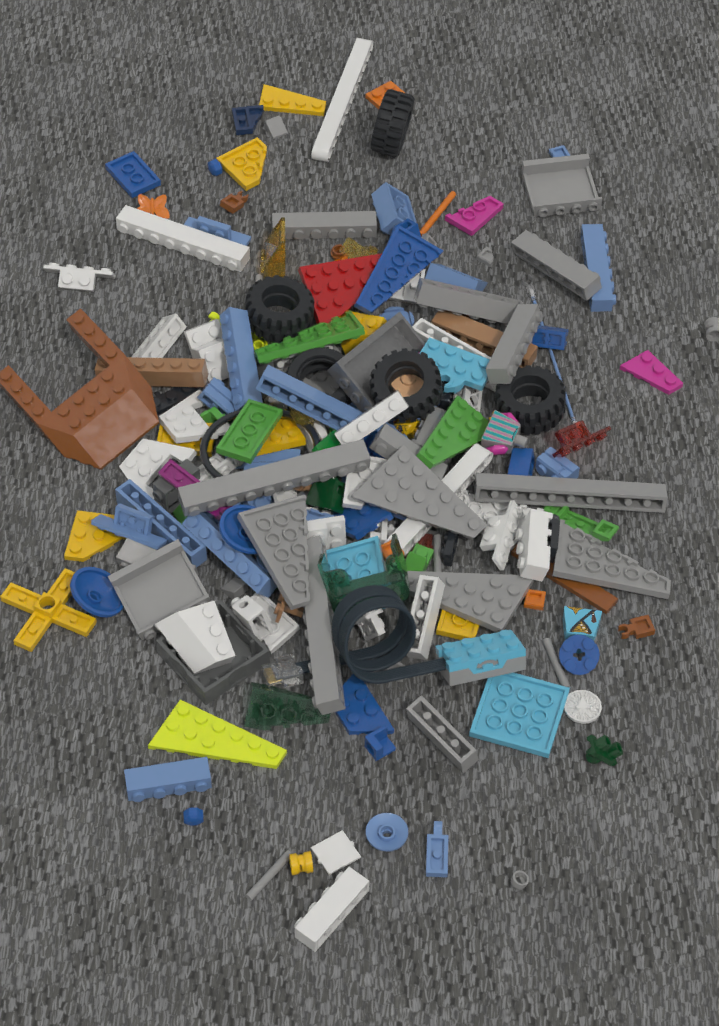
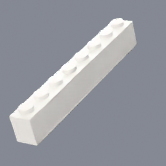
[116,205,250,272]

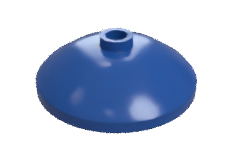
[219,505,258,554]
[70,567,124,617]

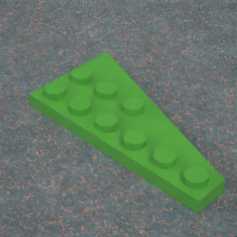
[254,310,365,363]
[416,395,489,469]

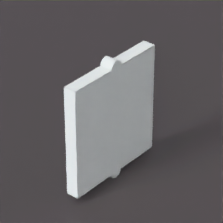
[311,830,361,875]

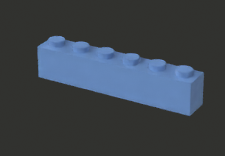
[580,224,616,312]
[219,307,263,411]
[256,365,363,430]
[115,479,207,568]
[182,512,277,598]

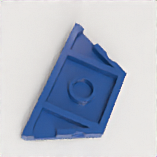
[333,503,394,540]
[335,674,394,735]

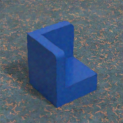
[364,725,396,761]

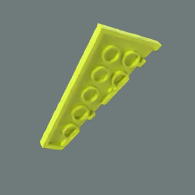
[148,700,287,769]

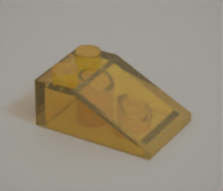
[260,217,286,278]

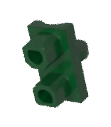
[586,735,623,766]

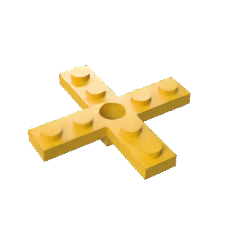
[0,568,97,652]

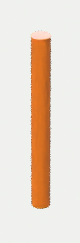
[420,191,456,237]

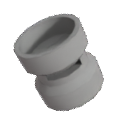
[704,317,719,341]

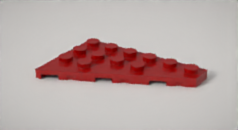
[298,253,382,324]

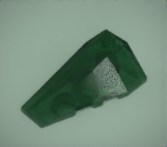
[244,682,331,731]

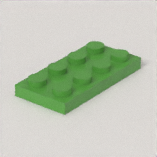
[216,399,283,464]

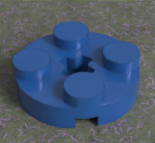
[559,634,600,675]

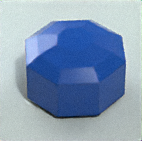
[208,159,223,176]
[183,807,204,826]

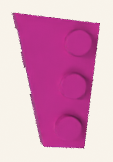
[445,196,504,236]
[620,350,683,395]

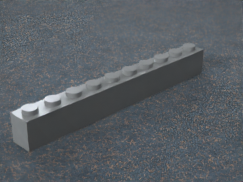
[178,439,371,516]
[474,473,668,513]
[303,535,346,715]

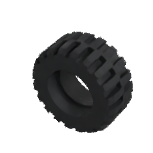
[370,89,415,157]
[245,275,315,343]
[370,348,443,423]
[495,365,566,435]

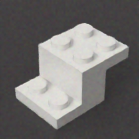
[184,319,229,383]

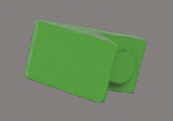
[401,543,434,574]

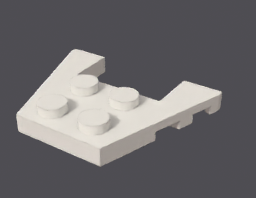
[159,390,230,443]
[119,439,197,500]

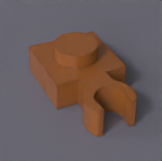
[220,191,249,214]
[618,615,655,639]

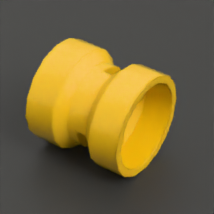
[289,851,313,875]

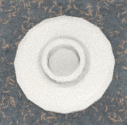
[564,690,602,724]

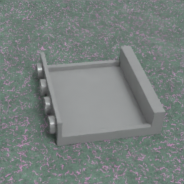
[521,154,602,217]
[108,539,211,640]

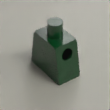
[306,476,345,514]

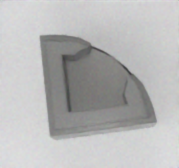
[476,246,494,267]

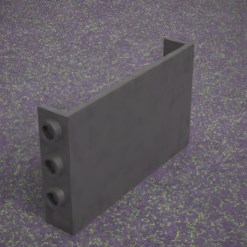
[327,312,425,413]

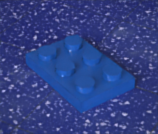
[105,151,161,198]

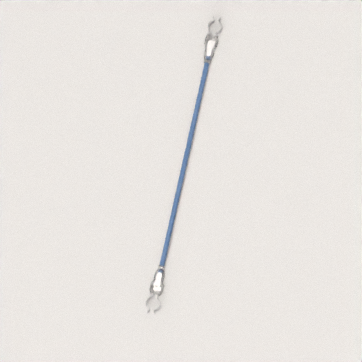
[522,275,586,448]

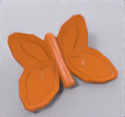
[137,194,170,219]

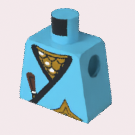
[563,606,602,653]

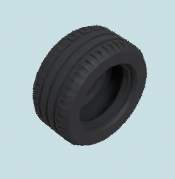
[286,347,352,419]

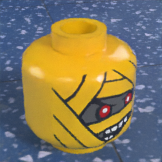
[393,419,420,439]

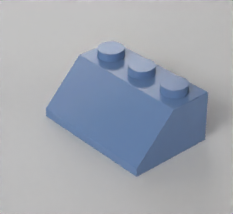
[371,182,417,235]
[425,263,488,291]

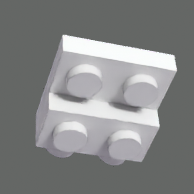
[307,515,346,550]

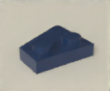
[232,105,264,135]

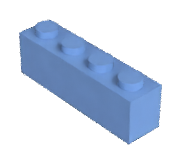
[124,757,212,802]

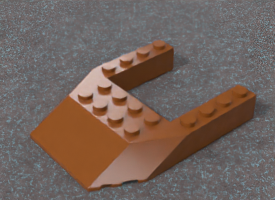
[0,308,159,470]

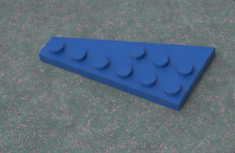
[354,225,443,315]

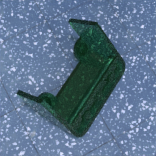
[317,533,410,616]

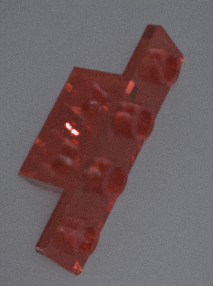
[552,420,611,458]

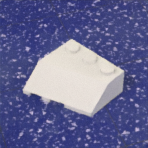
[154,601,235,674]

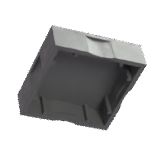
[156,599,270,705]

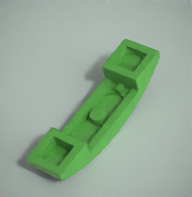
[544,506,619,541]

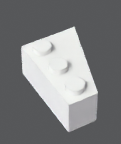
[515,508,553,582]

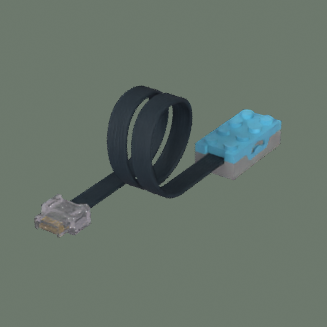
[261,585,526,688]

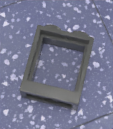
[152,459,200,515]

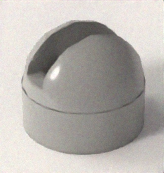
[511,871,529,890]

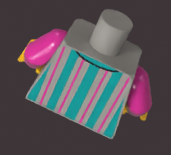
[481,410,528,456]

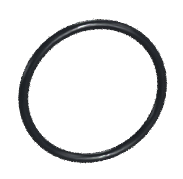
[200,408,320,478]

